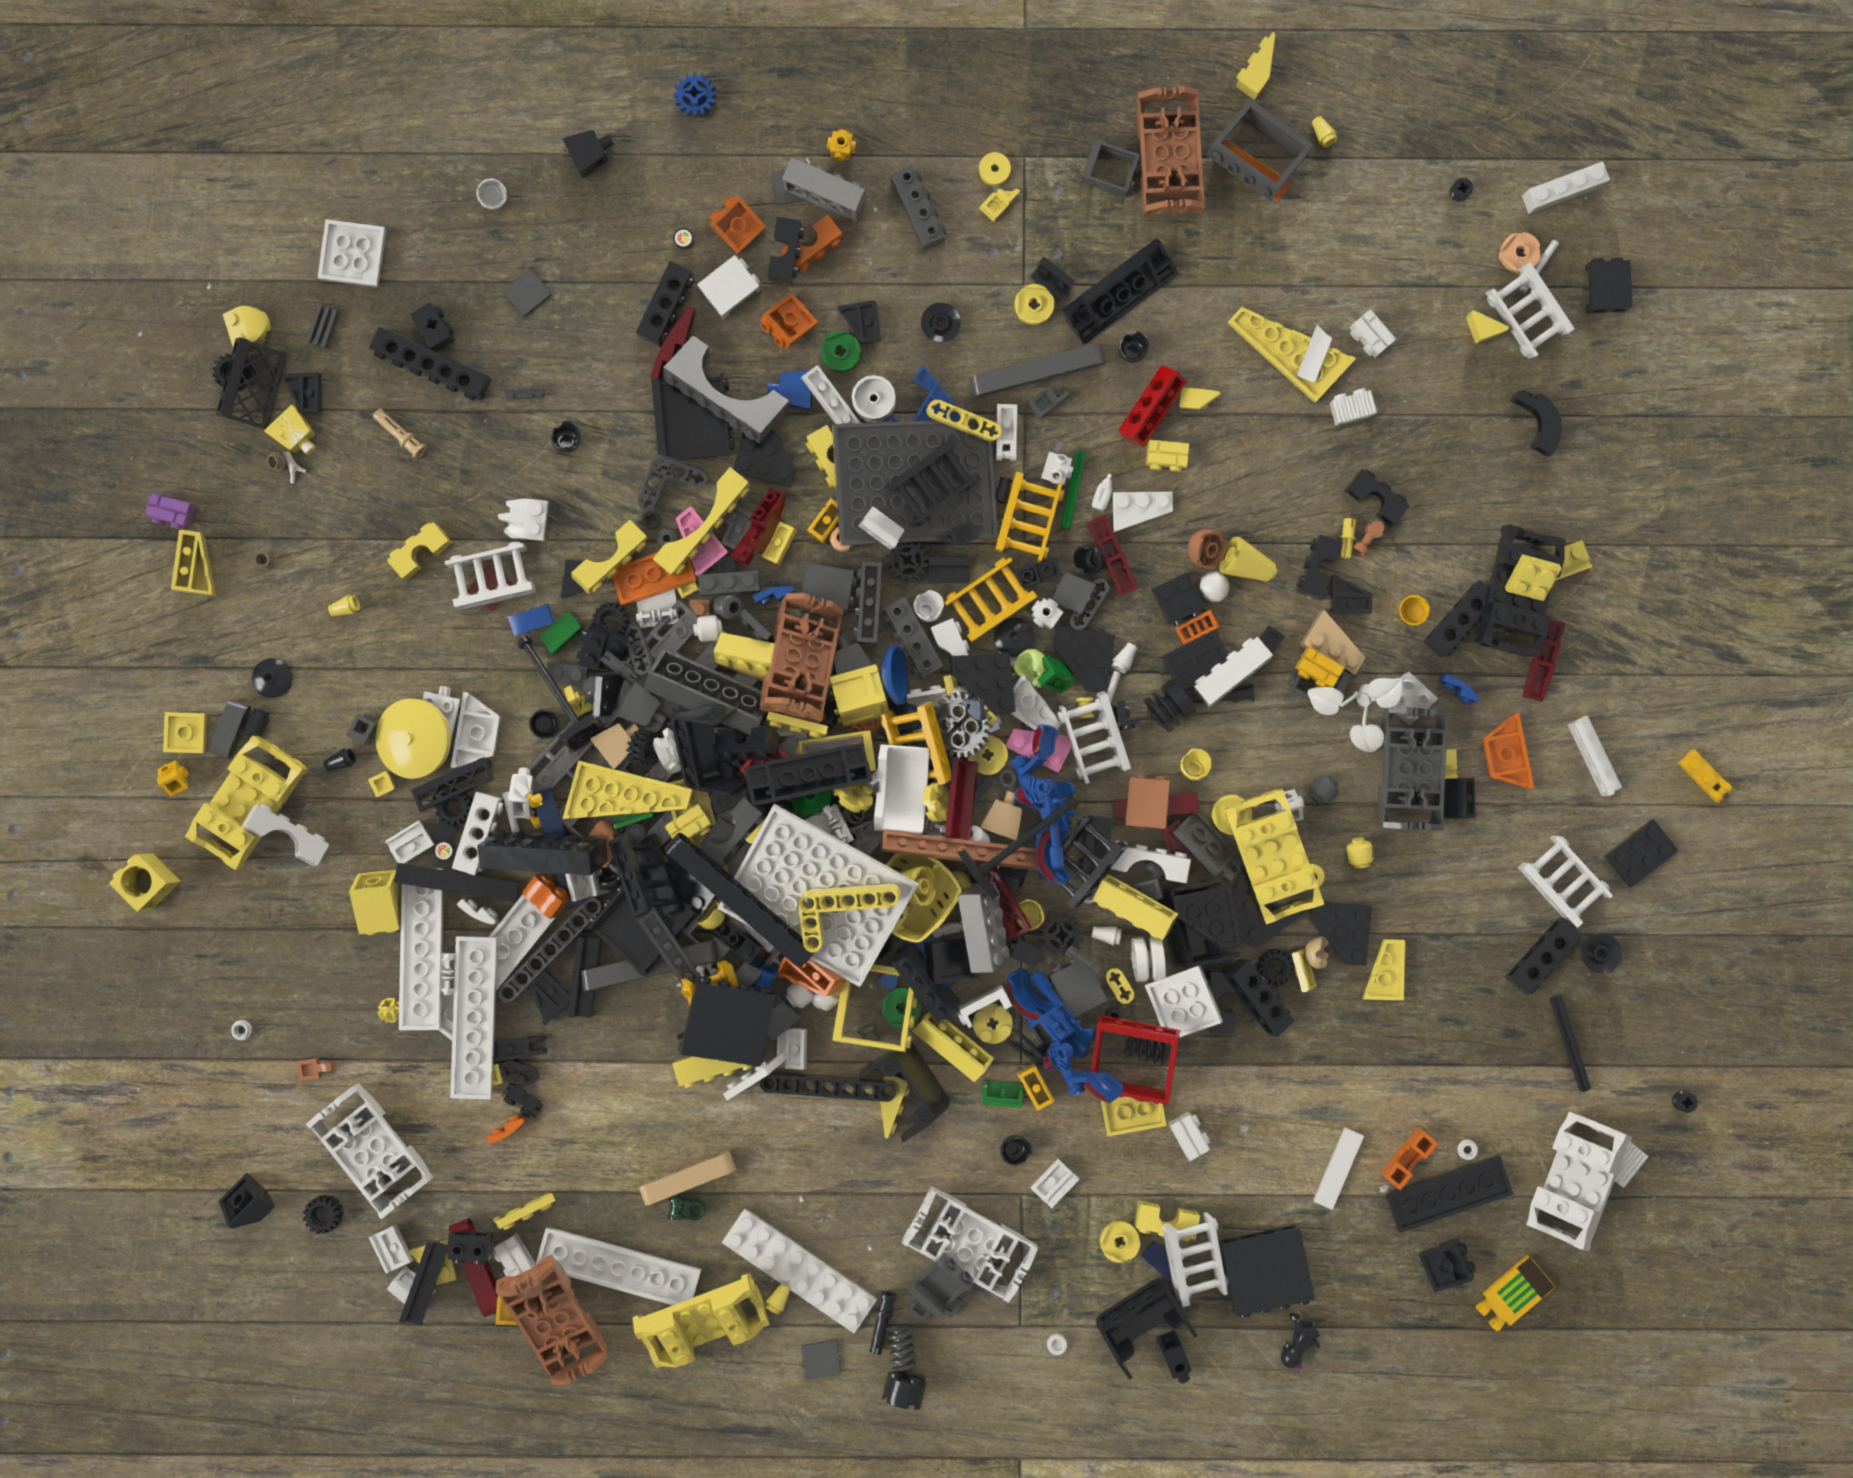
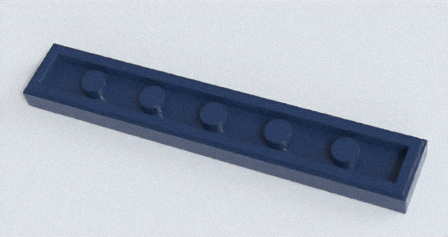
[532,787,586,908]

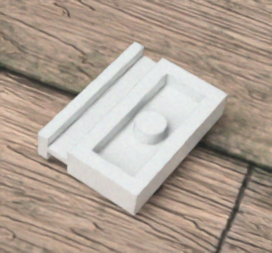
[385,820,436,864]
[777,1028,807,1070]
[1030,1158,1079,1208]
[369,1224,413,1273]

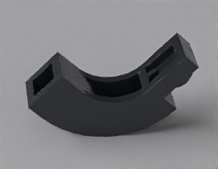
[1510,390,1562,457]

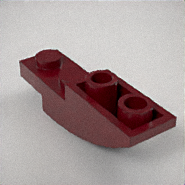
[730,488,786,566]

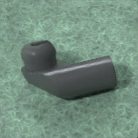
[1145,861,1164,883]

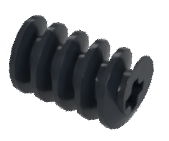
[1124,1036,1168,1066]

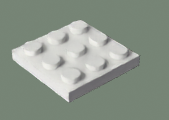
[318,219,387,288]
[1145,965,1223,1037]

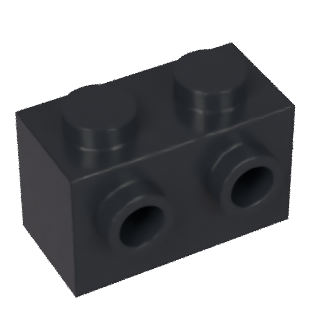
[447,1231,494,1264]

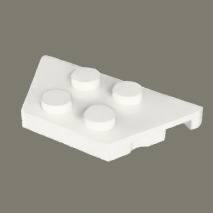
[450,692,501,768]

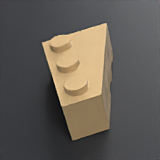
[1299,610,1365,676]

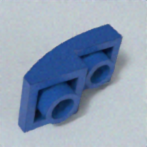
[752,586,796,605]
[508,604,555,636]
[1439,674,1480,705]

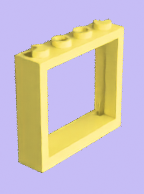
[832,964,918,1053]

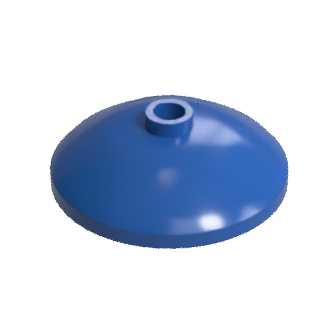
[879,645,908,705]

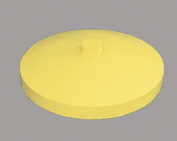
[375,698,451,779]

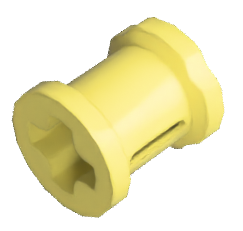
[1076,698,1094,719]

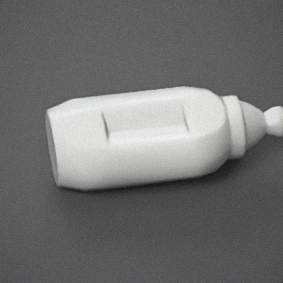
[1092,474,1112,511]

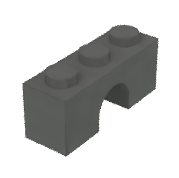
[698,570,761,597]

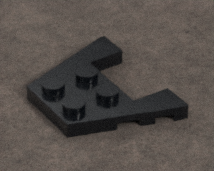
[1232,866,1306,948]

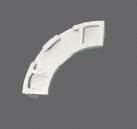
[874,744,929,834]

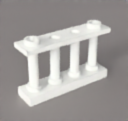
[1486,262,1575,358]
[445,542,536,610]
[1057,691,1131,784]
[1517,836,1613,928]
[1162,1212,1229,1307]

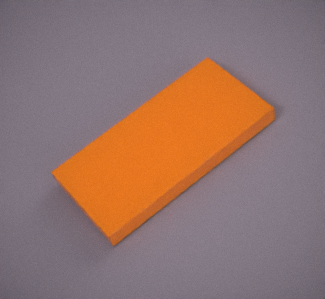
[612,553,698,607]

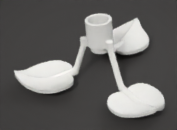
[1308,678,1403,752]

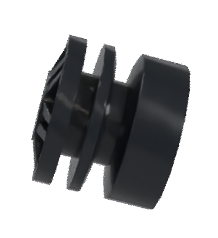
[1144,679,1197,733]

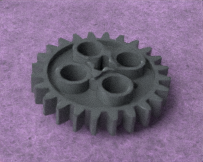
[933,692,993,758]

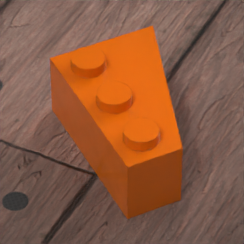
[777,957,846,997]

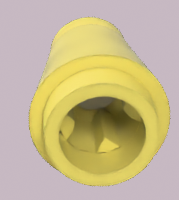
[1311,116,1337,147]
[328,595,360,617]
[765,1283,791,1315]

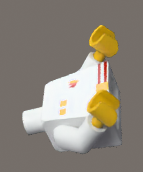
[508,768,543,829]

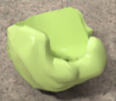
[1013,649,1049,688]

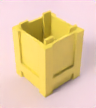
[828,664,889,727]

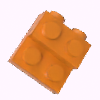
[708,196,766,254]
[760,293,818,350]

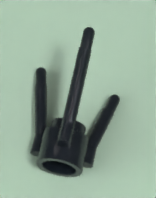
[1007,1026,1049,1066]

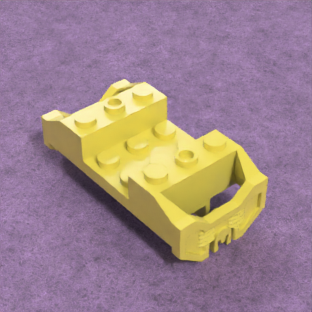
[185,736,308,870]
[1224,788,1324,924]
[633,1273,770,1368]

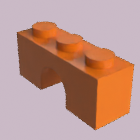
[780,214,843,273]
[1380,1127,1439,1190]

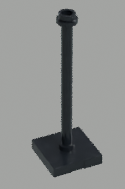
[517,635,607,752]
[958,795,1080,899]

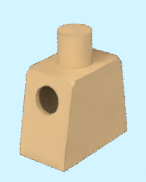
[590,723,640,770]
[980,791,1022,840]

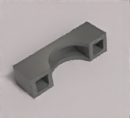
[701,793,766,867]

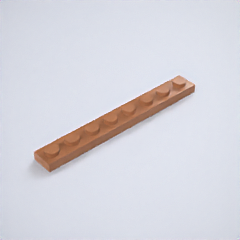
[881,830,1039,871]

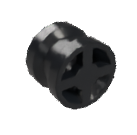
[1449,178,1473,202]
[1672,1091,1698,1113]

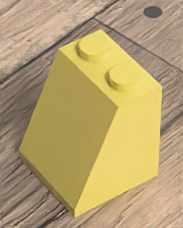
[349,869,401,935]

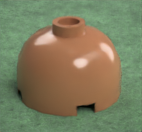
[1187,529,1227,570]

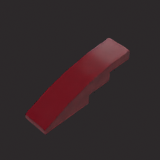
[650,306,696,381]
[1086,514,1138,596]
[1523,618,1566,702]
[1114,793,1199,819]

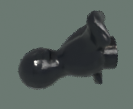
[1280,1313,1320,1369]

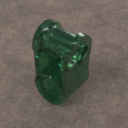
[667,1196,707,1221]

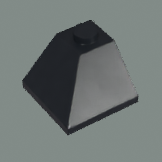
[218,1173,275,1229]

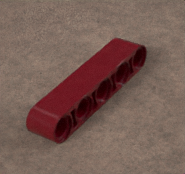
[449,1218,498,1317]

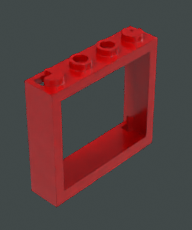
[1091,1015,1180,1105]

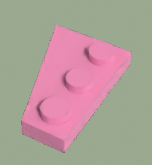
[675,506,728,577]
[1005,729,1076,773]

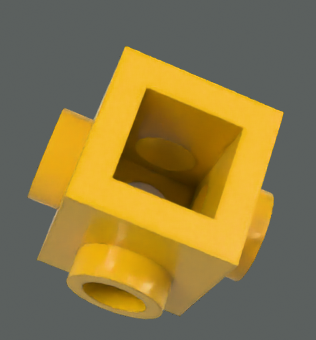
[827,130,856,161]
[157,760,189,797]

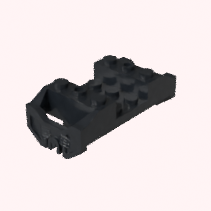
[1474,524,1566,657]

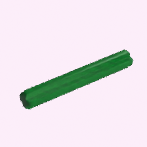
[1060,451,1086,529]

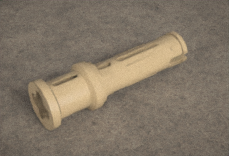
[373,409,427,459]

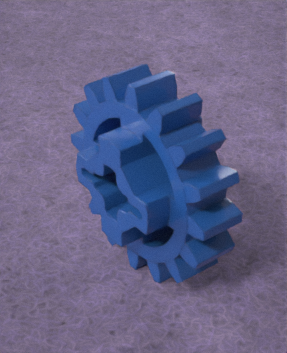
[673,73,717,118]

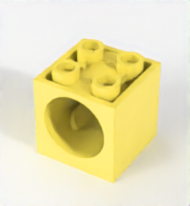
[109,853,181,912]

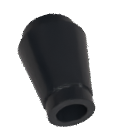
[323,748,356,771]

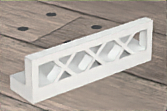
[1567,716,1622,796]

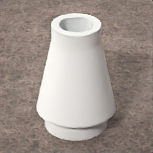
[1112,643,1138,674]
[1092,926,1122,946]

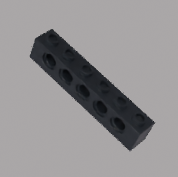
[369,326,492,401]

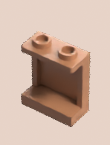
[1126,775,1172,830]

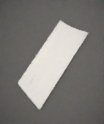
[1297,325,1332,382]

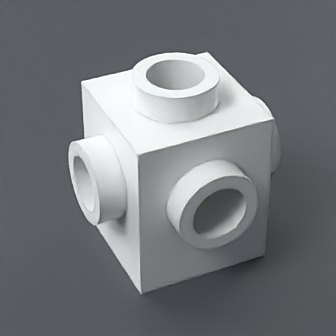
[1041,452,1074,485]
[1031,598,1063,630]
[1274,789,1304,821]

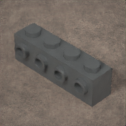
[890,165,947,252]
[854,561,883,644]
[883,597,944,679]

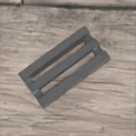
[306,304,339,349]

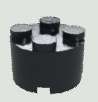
[882,1370,927,1410]

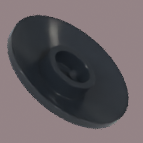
[921,302,961,342]
[994,618,1034,657]
[252,658,292,698]
[1581,933,1622,973]

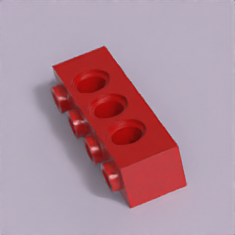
[1118,365,1187,448]

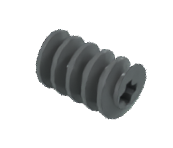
[887,1325,916,1371]

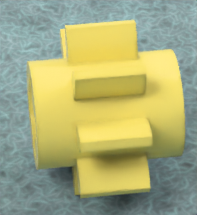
[377,998,399,1023]

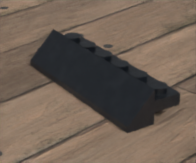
[1062,238,1178,344]
[744,743,873,807]

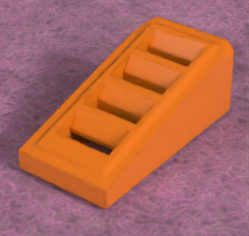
[1175,609,1220,645]

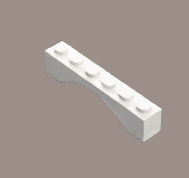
[931,618,1002,733]

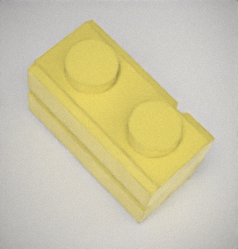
[1145,440,1189,472]
[665,804,713,842]

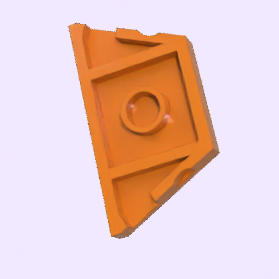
[1482,713,1534,789]

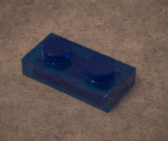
[1141,1240,1173,1284]

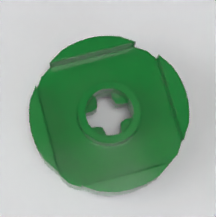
[821,331,861,372]
[791,791,832,817]
[882,987,922,1028]

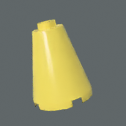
[1219,536,1277,582]
[899,866,936,907]

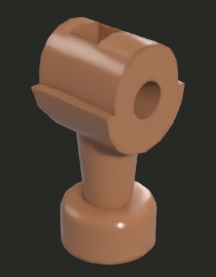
[1352,521,1384,557]

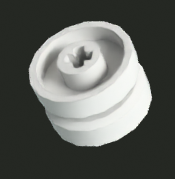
[852,375,896,423]
[1131,936,1166,982]

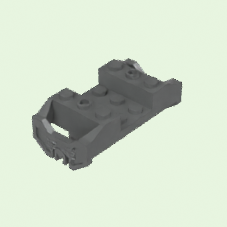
[1378,707,1449,830]

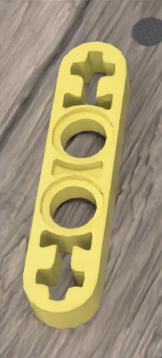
[927,400,1001,442]

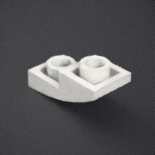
[457,898,500,924]

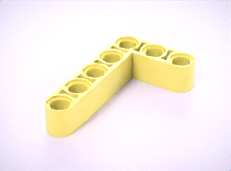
[799,884,901,953]

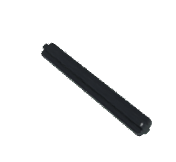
[1550,995,1591,1092]

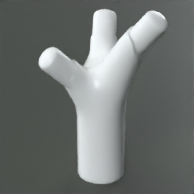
[283,451,306,484]

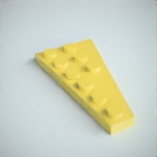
[1228,307,1356,403]
[562,760,694,819]

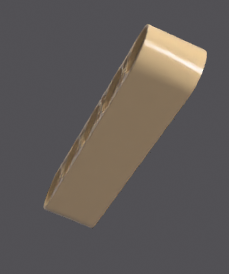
[638,1150,737,1206]

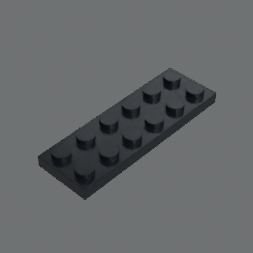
[1385,1155,1513,1233]

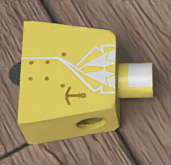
[264,405,316,455]

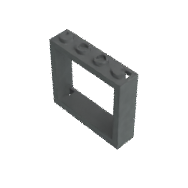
[1207,99,1314,201]

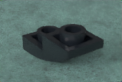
[1016,558,1062,588]

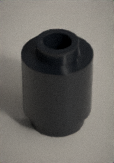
[243,708,270,737]

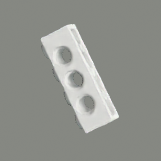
[452,791,504,875]

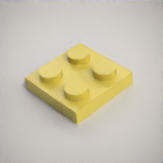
[1505,554,1561,601]
[163,712,207,753]

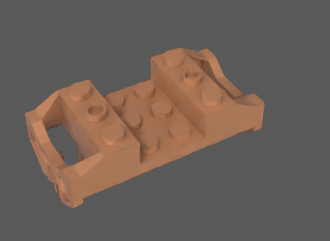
[1136,86,1205,217]
[759,593,844,724]
[496,1254,608,1385]

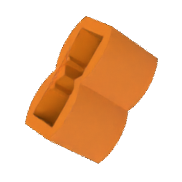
[522,872,570,919]

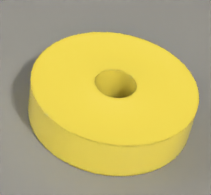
[979,152,1011,186]

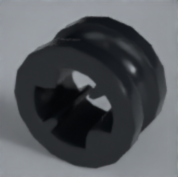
[642,511,661,530]

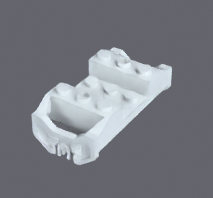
[306,1083,434,1219]
[1526,1112,1632,1251]
[902,1186,1038,1303]

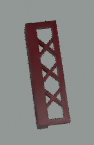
[945,757,979,841]
[976,864,1032,940]

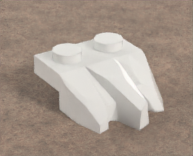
[498,499,549,541]
[653,728,681,775]

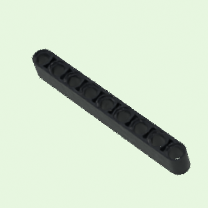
[665,832,815,968]

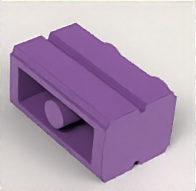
[145,493,196,530]

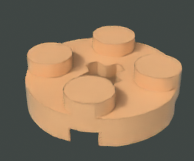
[1499,232,1541,274]

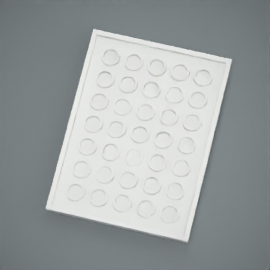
[717,804,918,987]

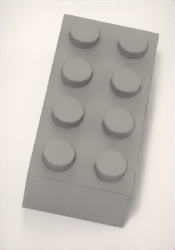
[782,157,866,222]
[957,882,1009,973]

